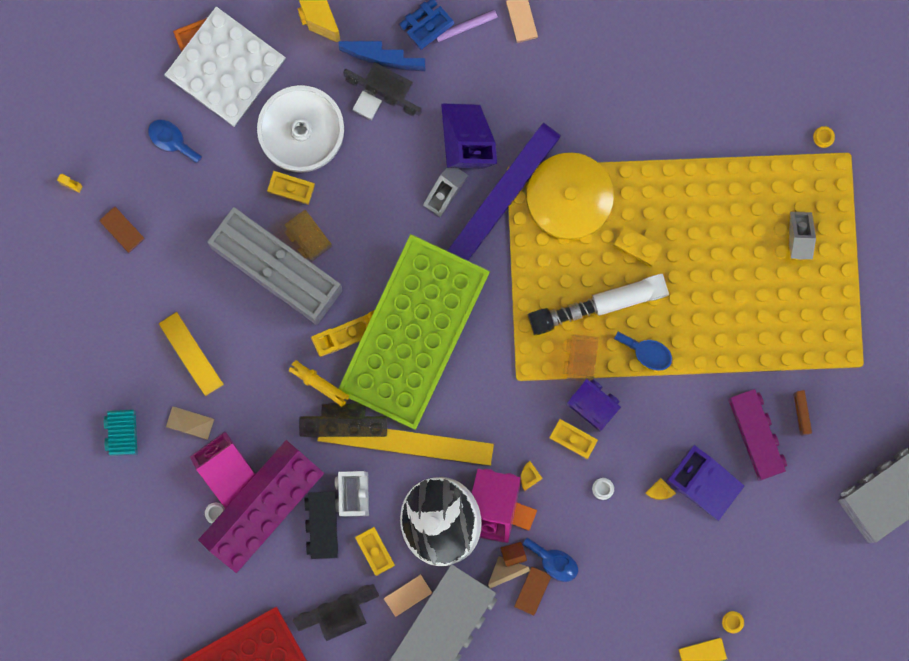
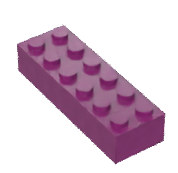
[198,440,324,573]

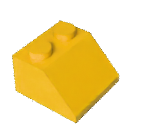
[297,0,341,42]

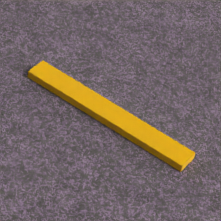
[317,419,494,466]

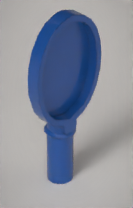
[148,120,202,163]
[614,331,672,371]
[522,538,578,582]

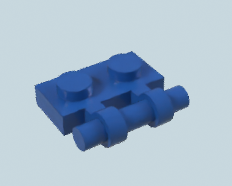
[399,0,454,50]

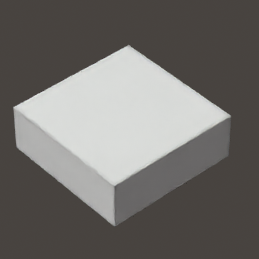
[353,91,382,121]

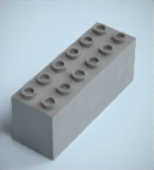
[207,207,343,325]
[838,447,909,543]
[390,564,498,661]

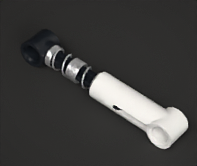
[527,274,669,336]

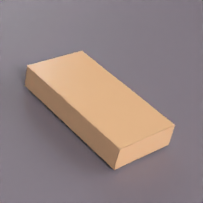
[506,0,538,43]
[384,575,432,617]

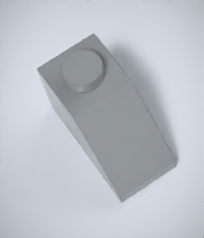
[423,168,469,217]
[789,212,816,260]

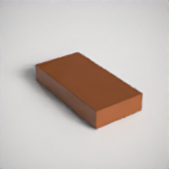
[99,207,145,253]
[793,390,812,436]
[514,567,551,616]

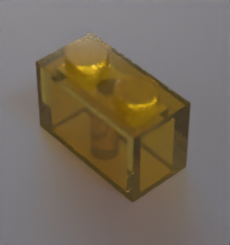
[284,210,332,262]
[563,334,599,382]

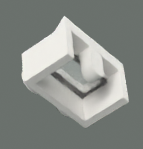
[335,471,369,517]

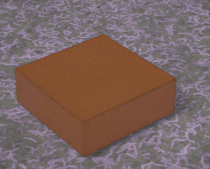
[500,542,527,567]

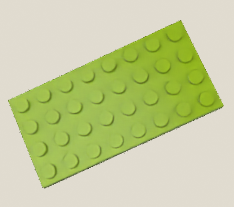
[338,234,490,430]

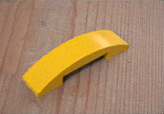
[311,310,375,357]
[158,312,224,396]

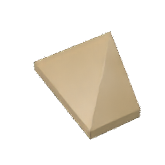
[166,406,214,440]
[488,556,530,589]

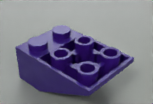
[441,103,497,169]
[567,379,621,432]
[666,445,744,521]

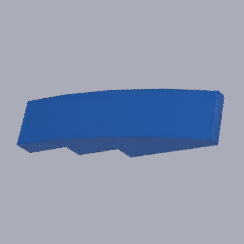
[339,41,425,71]

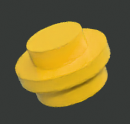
[813,126,835,148]
[722,611,744,633]

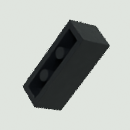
[304,491,338,559]

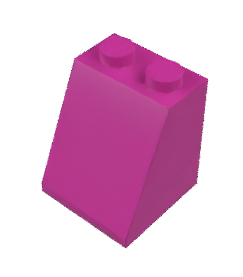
[190,431,256,508]
[472,469,521,543]

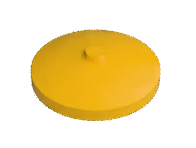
[527,153,614,240]

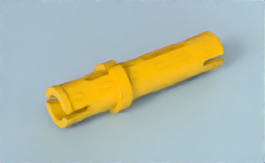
[289,360,349,407]

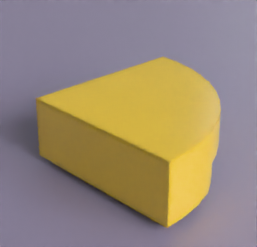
[57,174,83,193]
[521,461,543,491]
[645,478,676,500]

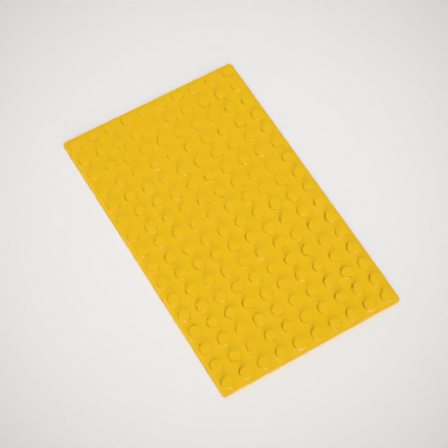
[507,153,864,381]

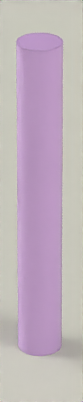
[436,10,498,42]

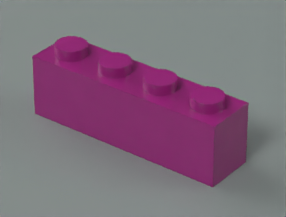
[728,389,787,481]

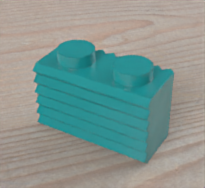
[104,410,138,456]

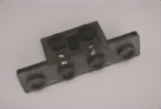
[343,62,422,116]
[299,403,387,437]
[293,584,379,641]

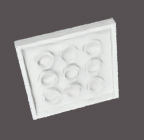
[165,7,286,127]

